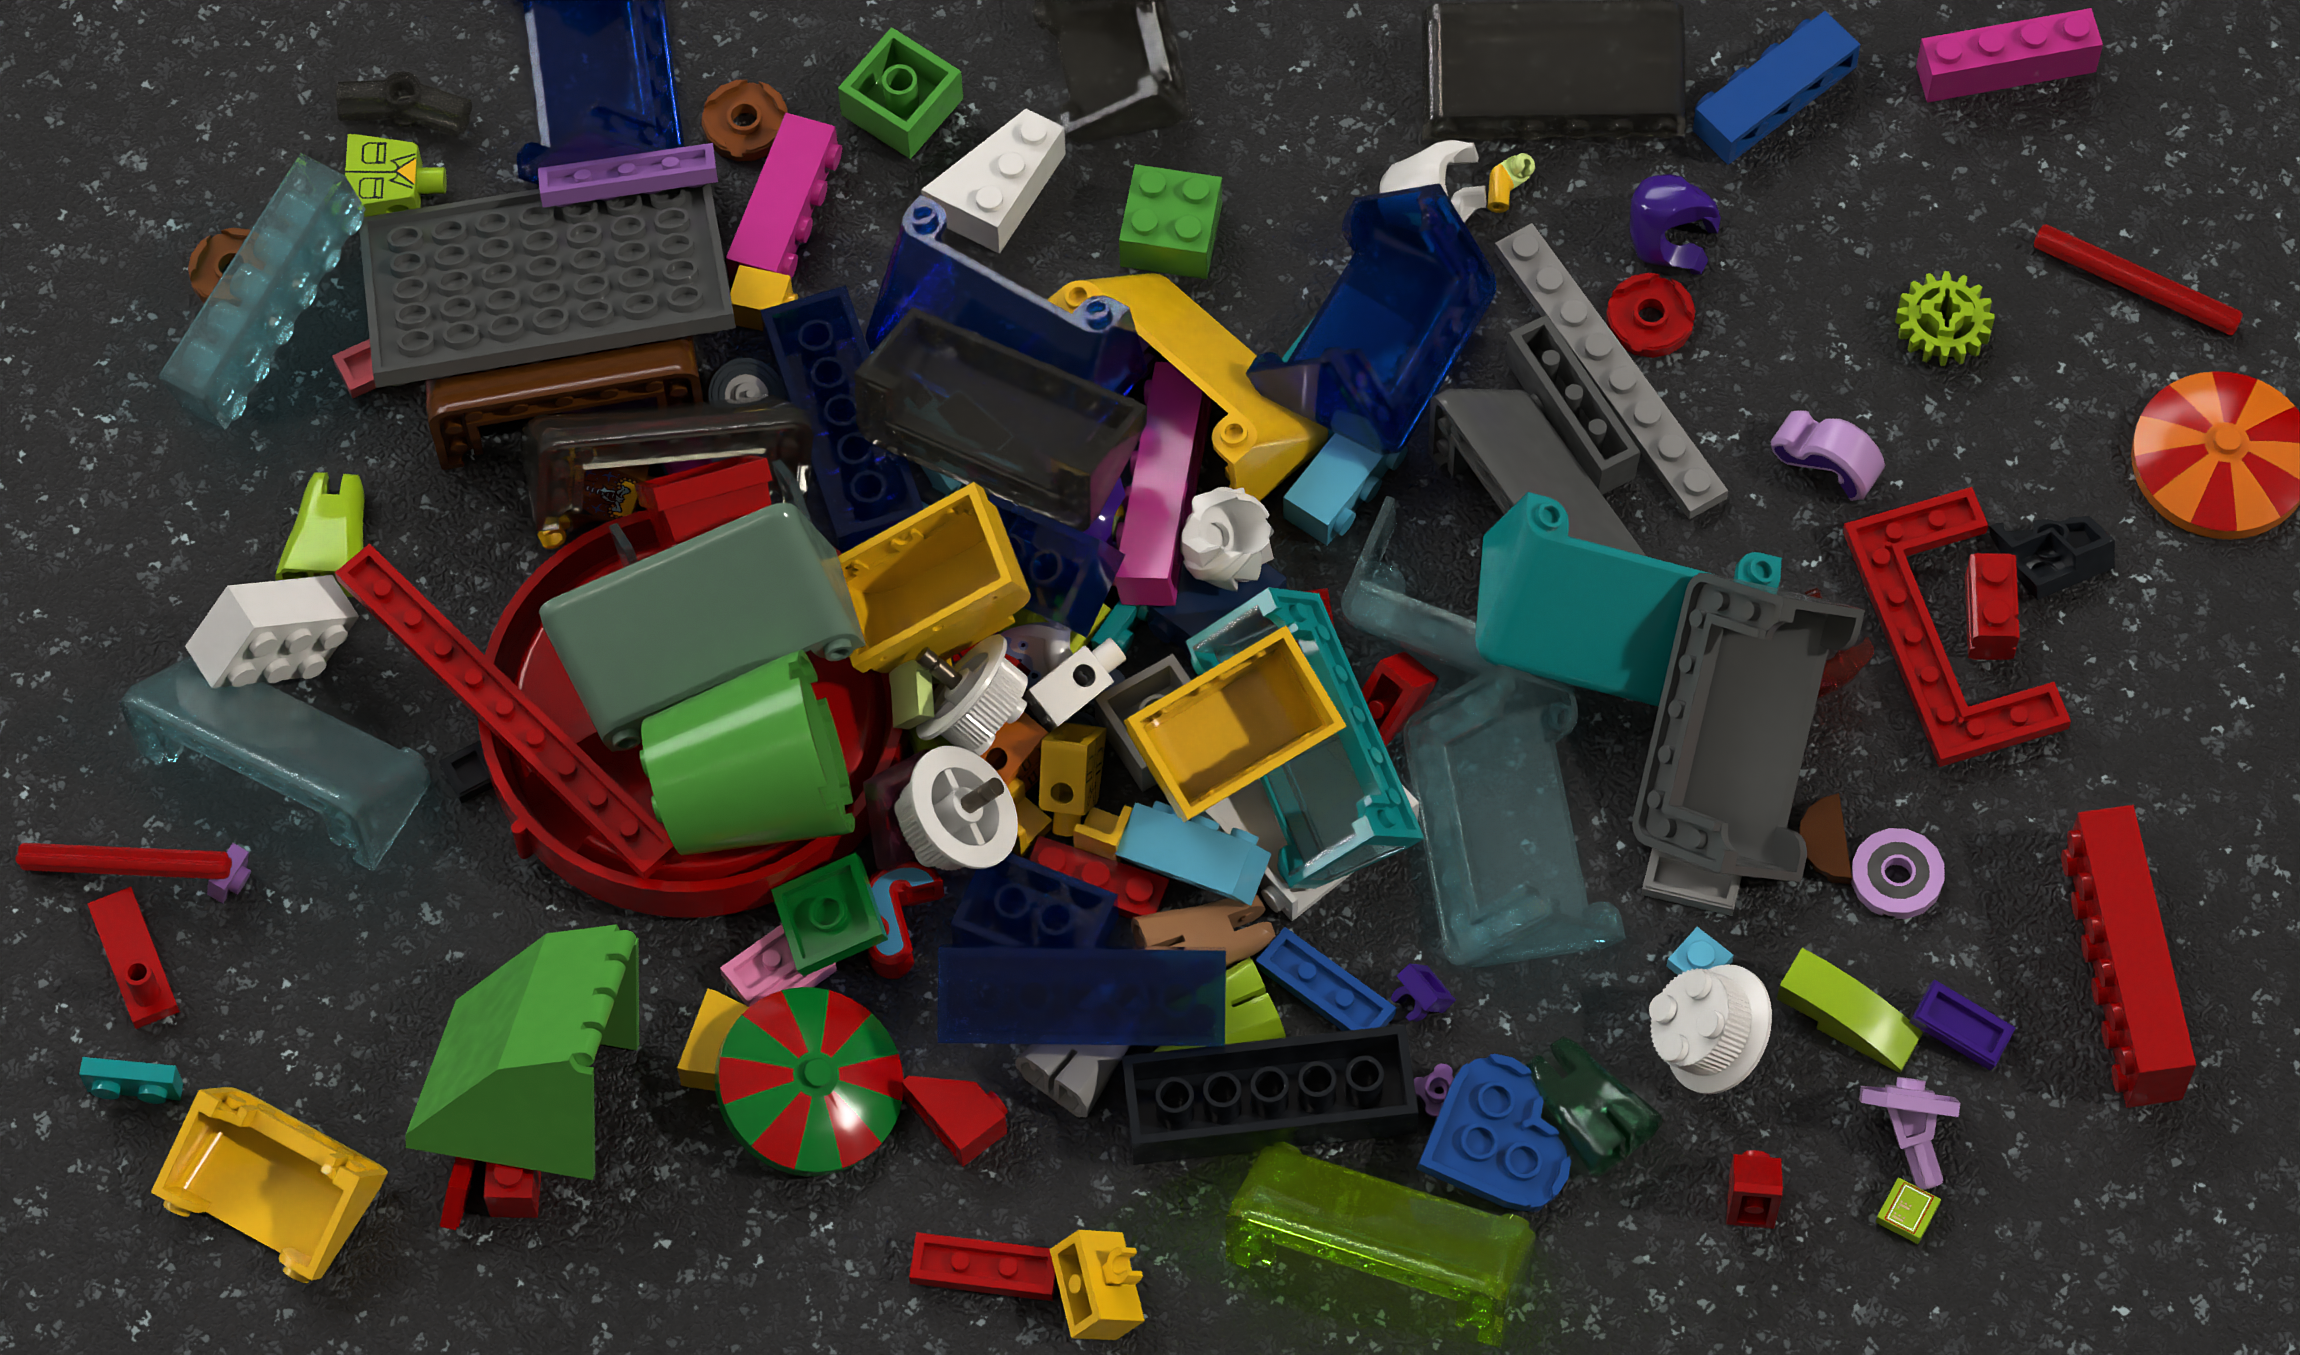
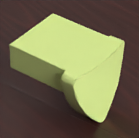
[889,660,941,729]

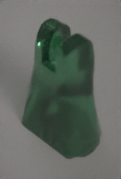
[1525,1036,1663,1177]

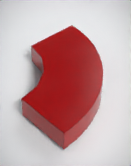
[440,1157,476,1230]

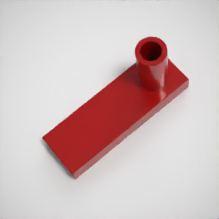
[87,887,180,1029]

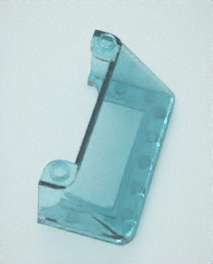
[119,655,432,871]
[1403,664,1626,969]

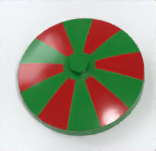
[715,987,904,1176]

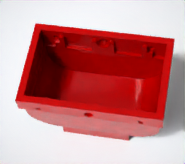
[634,454,773,551]

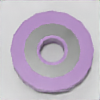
[1851,828,1945,919]

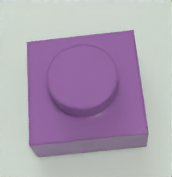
[207,843,251,903]

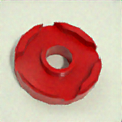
[1606,273,1696,358]

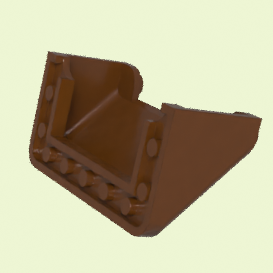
[425,336,708,470]

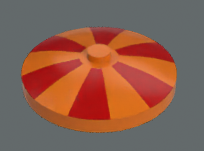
[2131,371,2300,539]

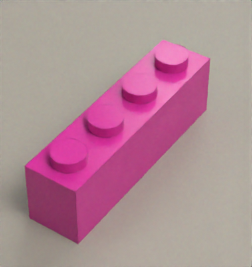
[1916,8,2103,103]
[726,113,842,281]

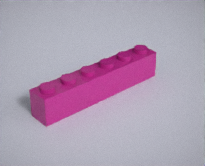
[1109,362,1213,606]

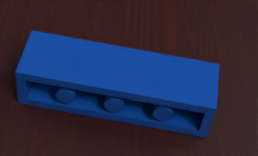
[1693,11,1861,165]

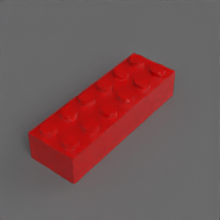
[2061,805,2196,1108]

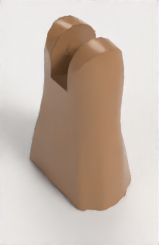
[1131,895,1276,1002]

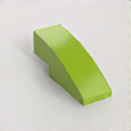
[1777,947,1923,1073]

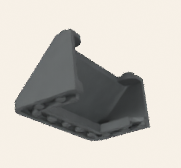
[1428,389,1646,556]
[1632,573,1865,882]

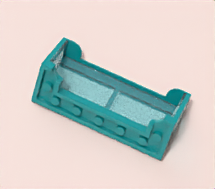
[1186,587,1425,889]

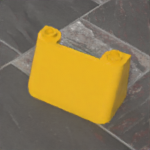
[151,1087,388,1283]

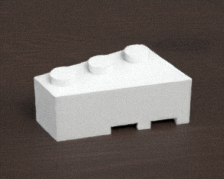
[921,109,1066,254]

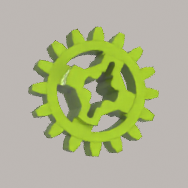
[1895,271,1995,366]

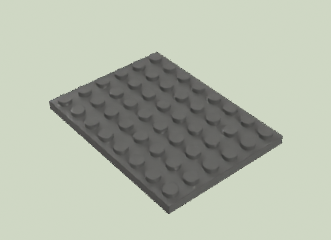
[358,183,736,388]

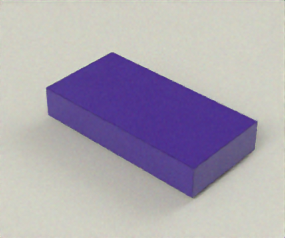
[1909,979,2016,1071]

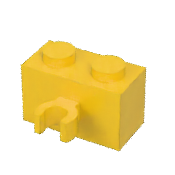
[1050,1230,1145,1340]

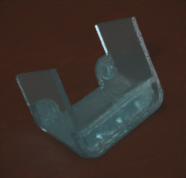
[1341,496,1512,680]

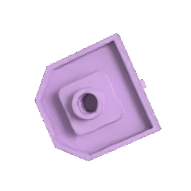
[1859,1077,1960,1190]

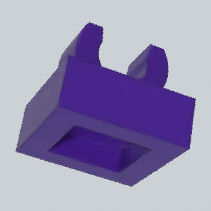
[1391,963,1456,1022]

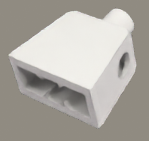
[1022,638,1126,732]

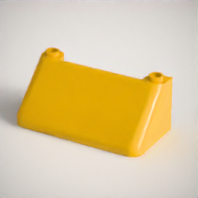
[1047,273,1329,501]

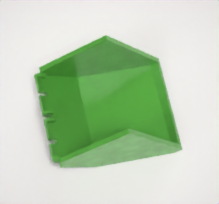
[405,924,639,1180]

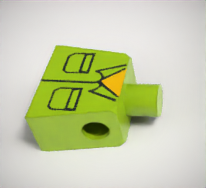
[343,134,447,229]

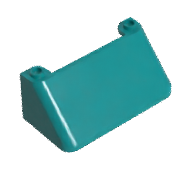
[1475,492,1782,707]

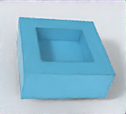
[1666,927,1734,975]

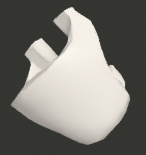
[1380,140,1487,236]

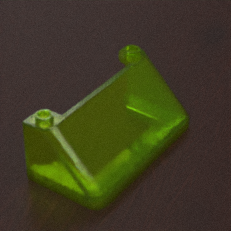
[1225,1142,1536,1348]

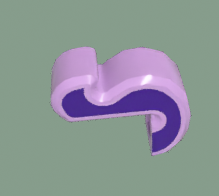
[1771,410,1885,501]

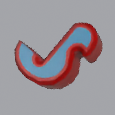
[867,861,945,979]

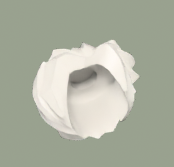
[1180,487,1274,592]

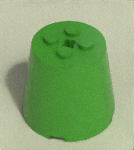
[640,650,855,856]

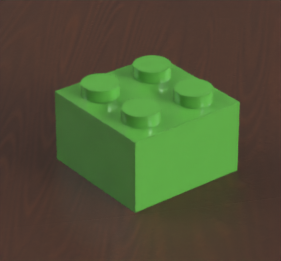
[838,27,963,159]
[1119,164,1222,279]

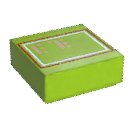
[1875,1177,1941,1244]

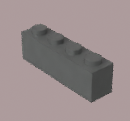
[1504,314,1641,495]

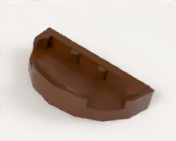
[1799,793,1852,884]

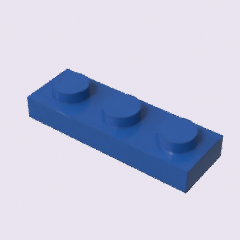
[1256,927,1396,1031]

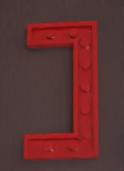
[1843,487,2071,767]

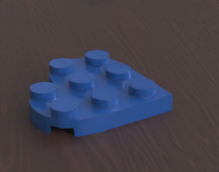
[1416,1054,1571,1212]

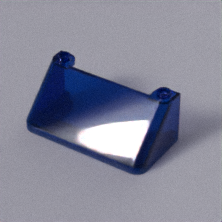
[515,0,685,185]
[1246,183,1496,455]
[865,194,1148,458]

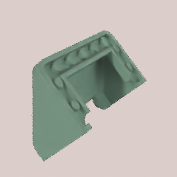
[539,503,866,752]

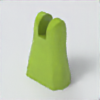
[275,472,365,597]
[1140,957,1286,1052]

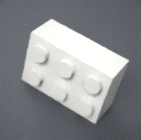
[185,575,359,688]

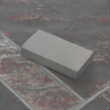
[1641,848,1742,916]

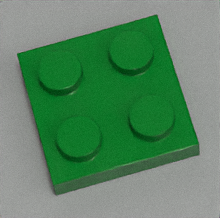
[771,853,888,977]

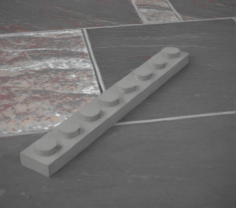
[1494,223,1728,520]

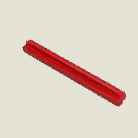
[2034,224,2243,335]
[16,843,232,879]

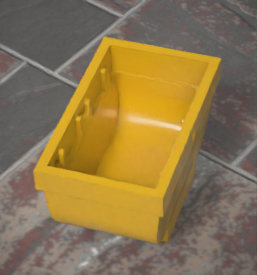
[838,482,1031,673]
[1123,625,1346,823]

